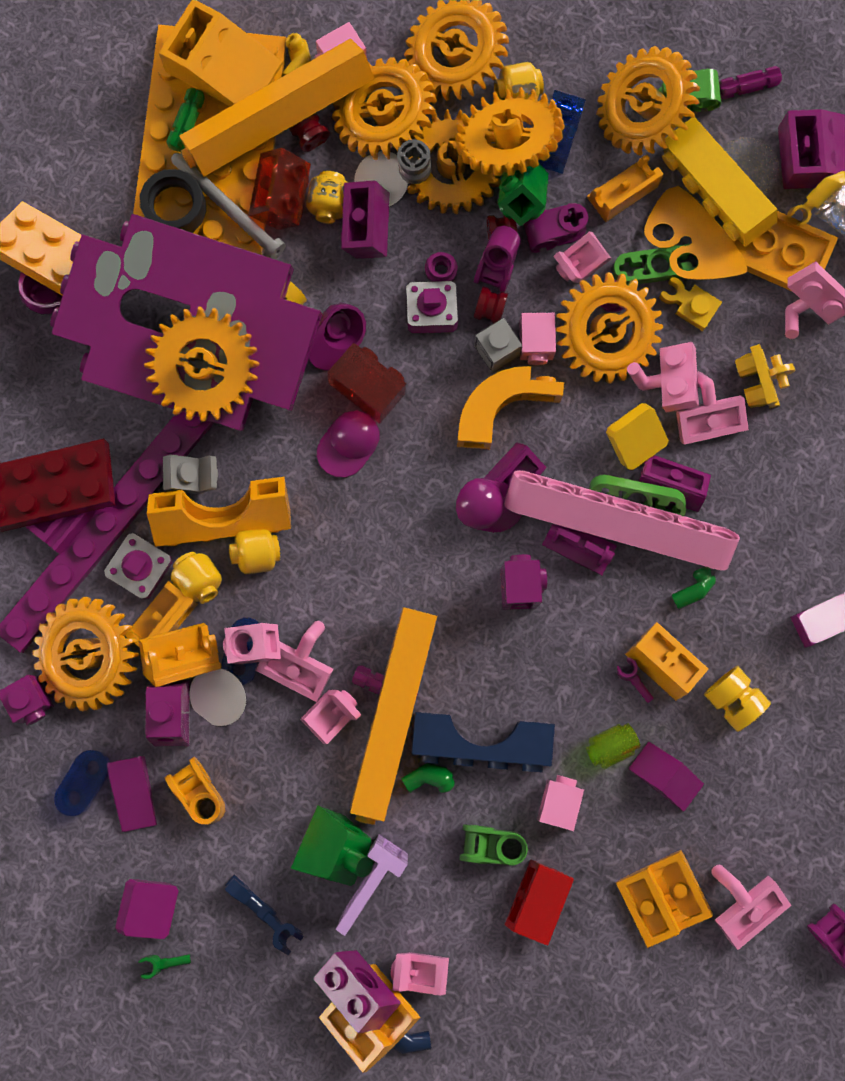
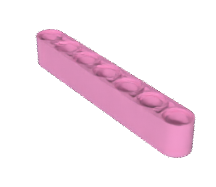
[504,471,740,570]

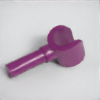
[617,658,654,703]

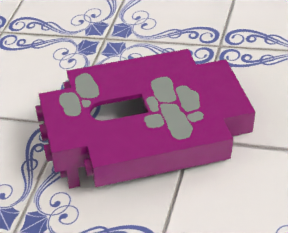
[50,214,323,431]

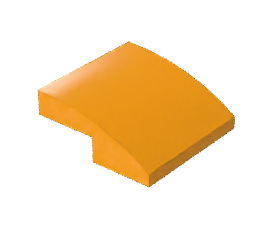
[616,850,713,948]
[319,964,421,1073]

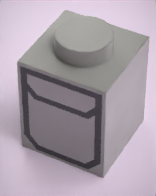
[474,318,522,373]

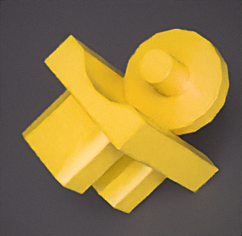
[735,344,795,408]

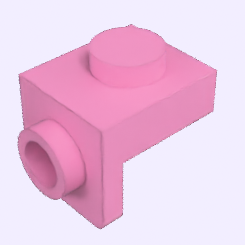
[554,231,612,283]
[300,690,361,744]
[390,952,449,996]

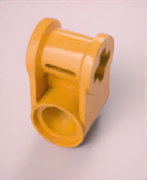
[165,757,225,824]

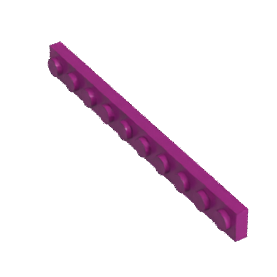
[0,412,215,653]

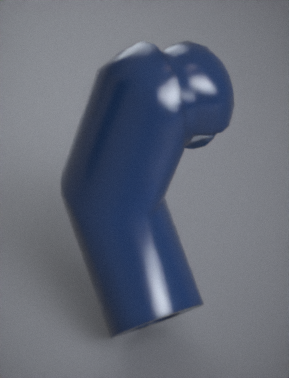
[393,1031,432,1054]

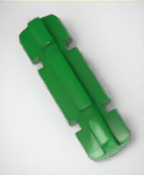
[166,88,205,152]

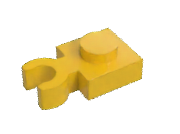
[659,277,722,331]

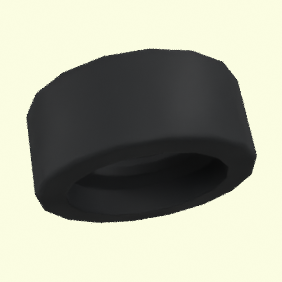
[140,169,206,233]

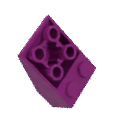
[778,109,845,189]

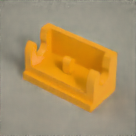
[587,155,664,222]
[125,581,198,647]
[625,622,709,701]
[139,623,221,687]

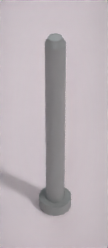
[171,153,286,259]

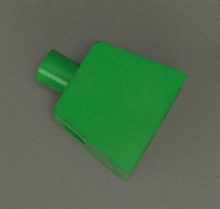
[291,805,373,886]

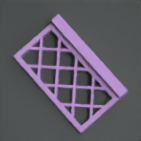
[335,834,408,936]

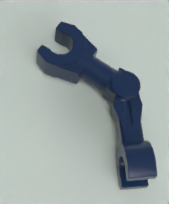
[225,874,304,955]

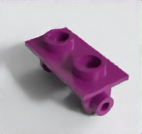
[542,523,617,576]

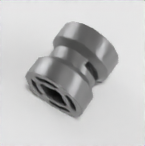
[397,139,431,184]

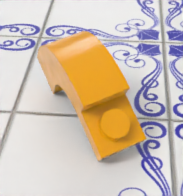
[457,366,564,450]

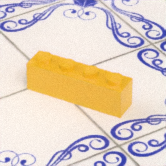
[662,118,777,247]

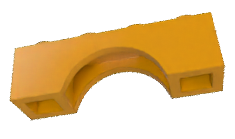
[147,477,291,547]

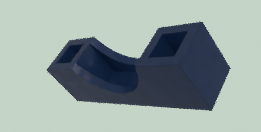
[412,712,555,773]

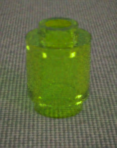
[586,723,641,770]

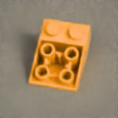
[159,0,283,106]

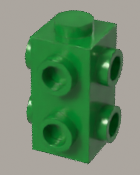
[498,164,549,226]

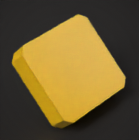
[606,403,669,470]

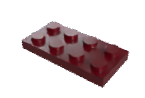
[0,438,115,533]

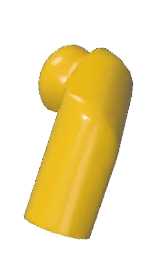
[282,33,311,76]

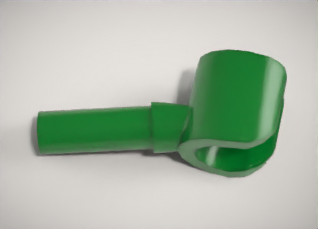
[138,954,191,979]

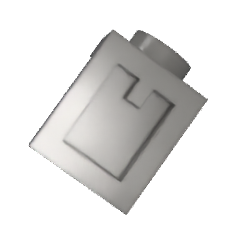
[163,454,218,494]

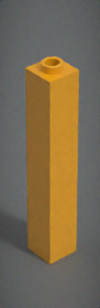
[179,38,374,177]
[350,607,437,825]

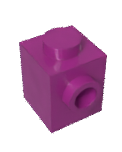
[0,675,54,726]

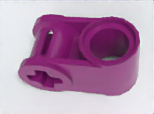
[523,203,588,253]
[473,226,520,292]
[807,903,845,969]

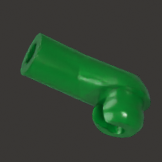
[672,567,716,609]
[401,763,455,793]

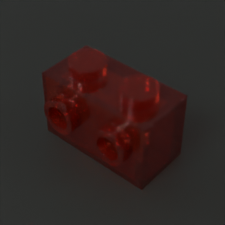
[248,147,311,230]
[328,342,406,424]

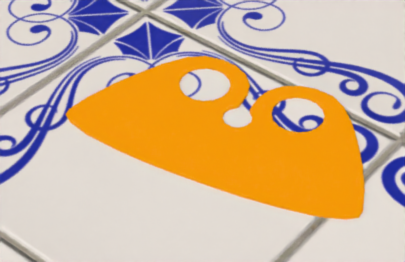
[644,186,747,280]

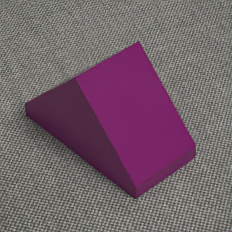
[628,742,704,812]

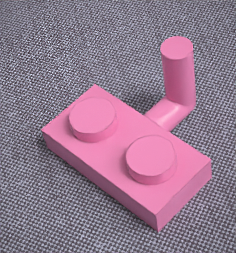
[785,261,845,339]
[627,342,699,413]
[676,371,749,445]
[256,621,333,702]
[712,865,792,950]

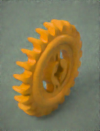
[404,0,509,101]
[596,46,700,156]
[332,57,437,160]
[455,87,565,177]
[403,109,501,214]
[555,272,663,384]
[144,306,260,422]
[32,597,139,712]

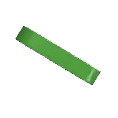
[612,244,698,285]
[589,475,686,516]

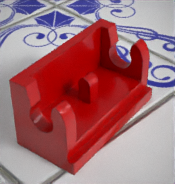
[505,859,574,946]

